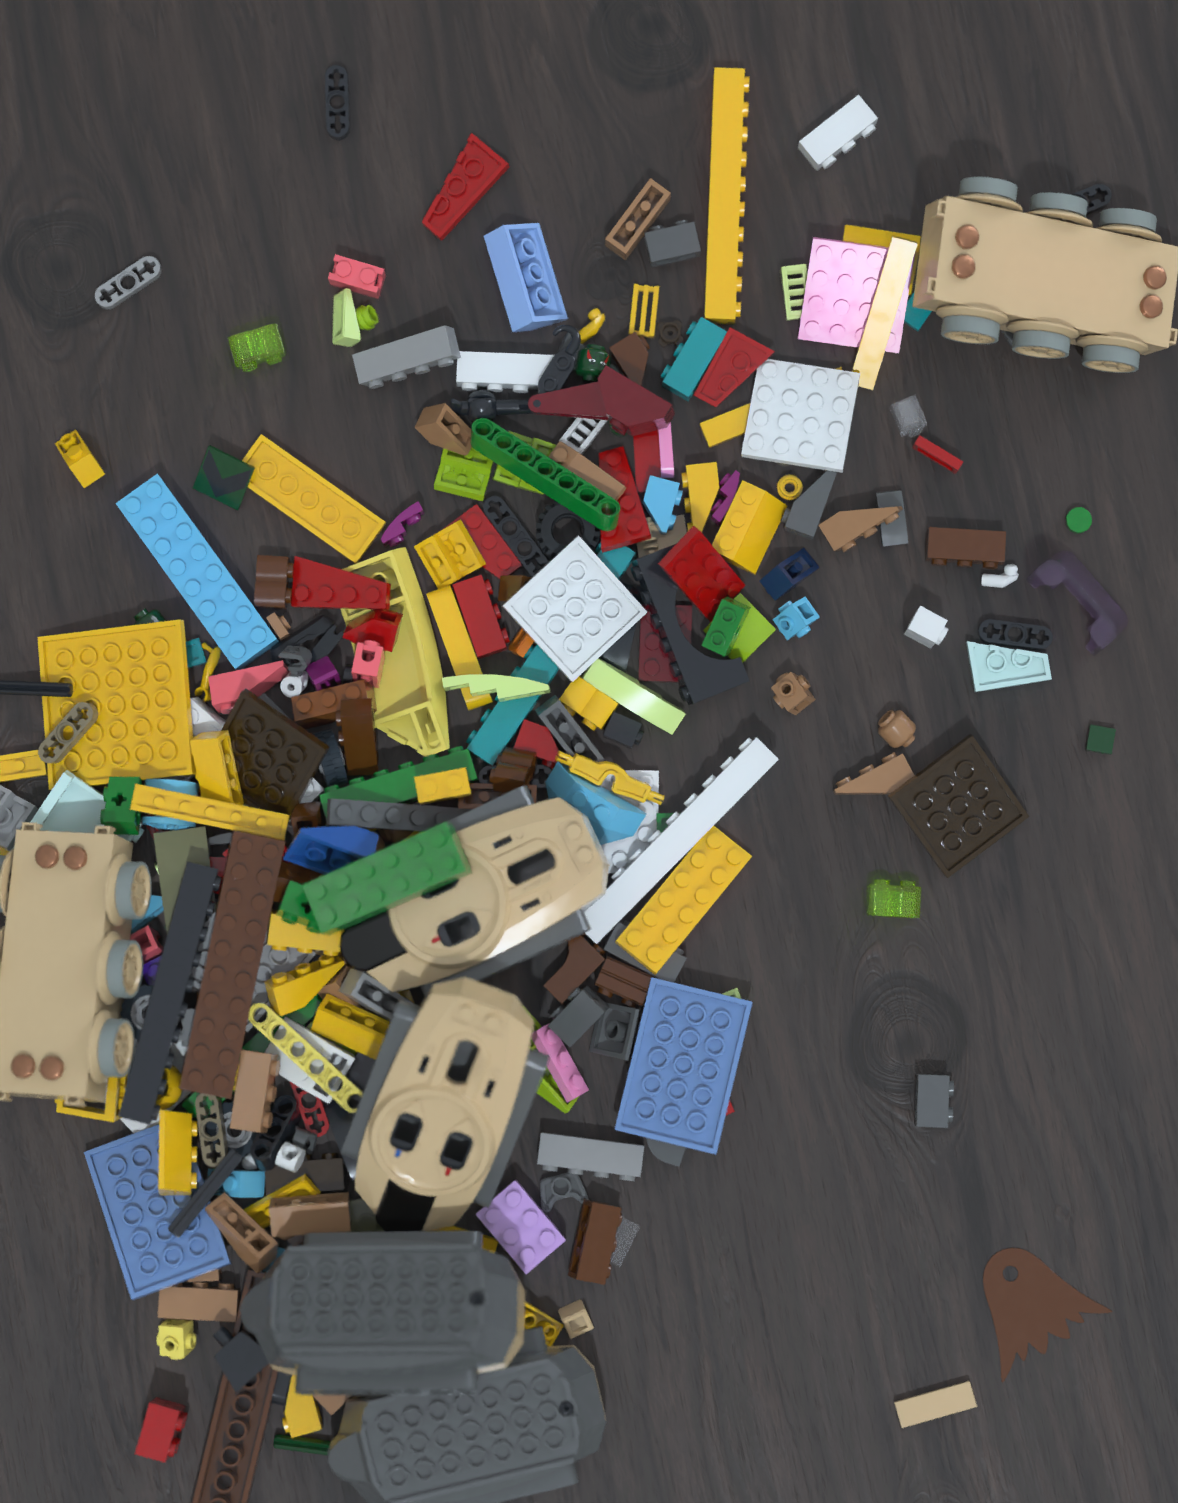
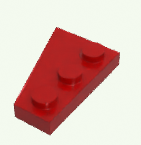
[694,327,775,407]
[440,504,522,580]

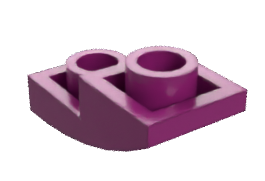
[711,470,740,526]
[381,501,424,547]

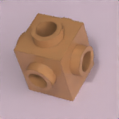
[771,672,816,715]

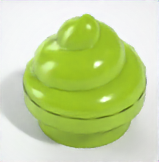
[355,305,379,330]

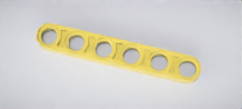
[248,1003,363,1114]

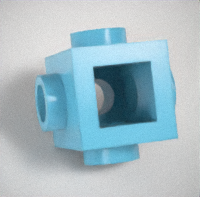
[773,597,820,640]

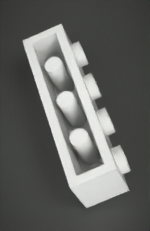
[456,351,554,393]

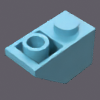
[642,475,683,535]
[208,1168,265,1198]

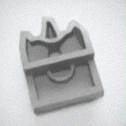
[0,785,39,852]

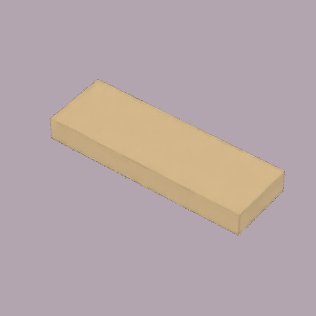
[894,1381,977,1428]

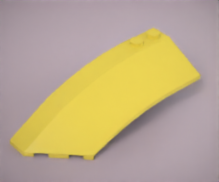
[340,547,450,757]

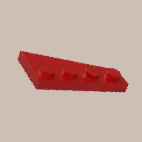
[422,133,510,241]
[599,446,652,553]
[291,556,391,610]

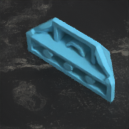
[545,762,647,845]

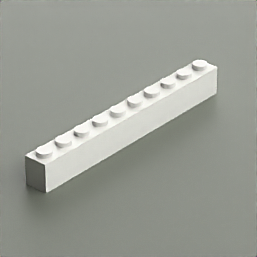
[584,737,779,944]

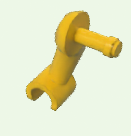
[194,642,221,702]

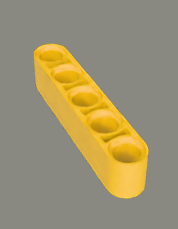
[426,585,493,711]

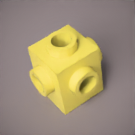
[157,1318,197,1360]

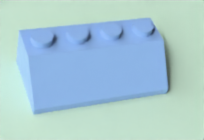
[484,223,568,332]

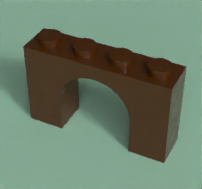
[543,933,605,1004]

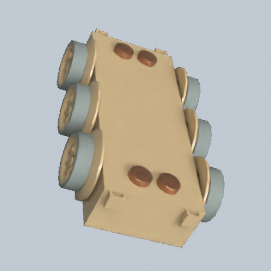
[913,177,1178,373]
[0,822,152,1107]

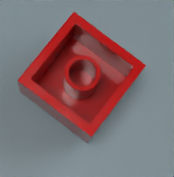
[135,1397,188,1462]

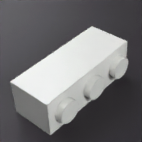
[798,95,878,171]

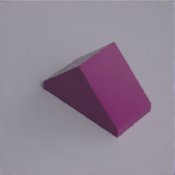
[305,656,342,691]

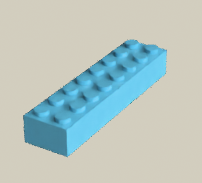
[116,474,279,670]

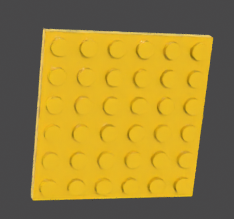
[38,620,196,790]

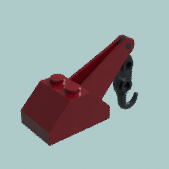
[528,325,675,436]

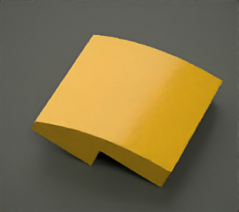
[414,519,486,589]

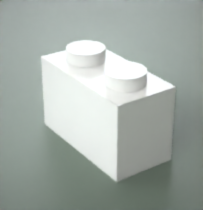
[904,606,948,649]

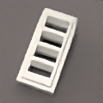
[559,418,607,455]

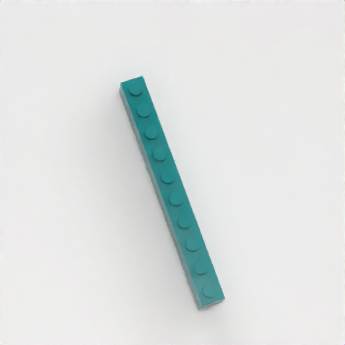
[466,542,636,766]

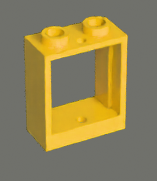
[54,1073,128,1122]

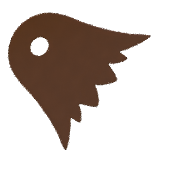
[983,1248,1112,1383]

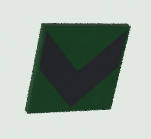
[193,445,255,511]

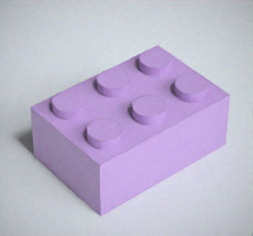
[475,1179,566,1274]

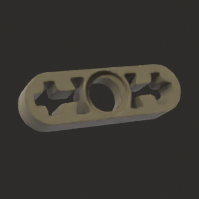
[38,702,98,764]
[195,1093,228,1167]

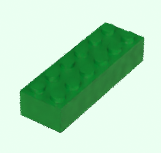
[319,746,479,827]
[302,822,473,936]

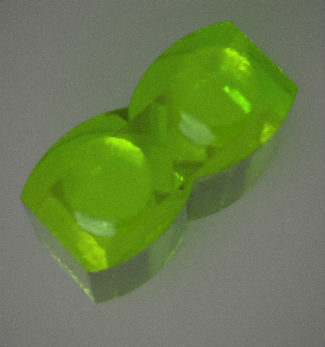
[227,323,287,372]
[866,879,921,919]

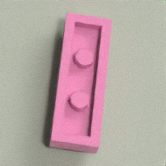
[531,1023,589,1102]

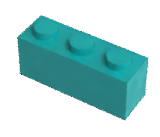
[660,317,727,402]

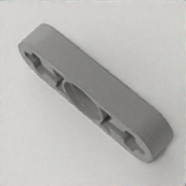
[95,256,162,309]

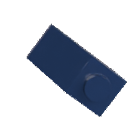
[760,548,820,601]

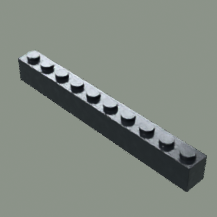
[118,861,222,1125]

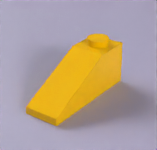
[282,1375,324,1438]

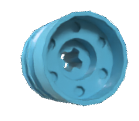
[142,779,199,831]

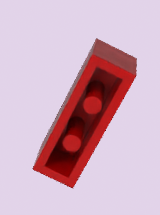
[452,574,510,660]

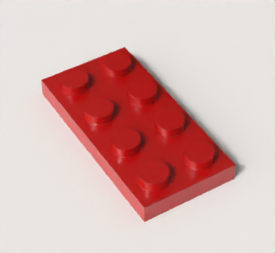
[658,526,745,622]

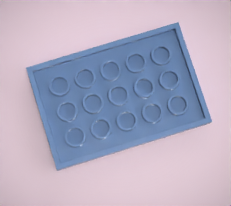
[615,977,752,1155]
[84,1124,232,1300]

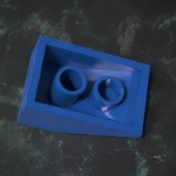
[283,826,379,875]

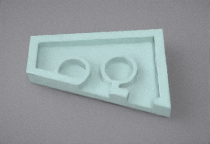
[966,641,1052,692]

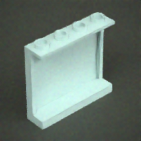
[13,770,145,849]

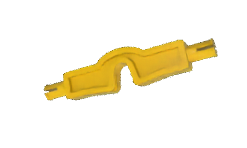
[555,750,664,805]

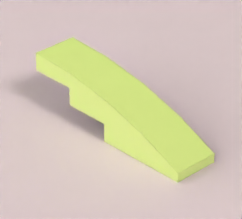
[582,658,686,735]
[442,674,551,702]

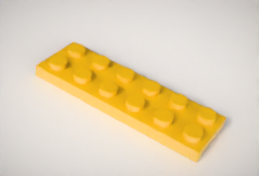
[242,434,386,564]
[615,826,752,975]

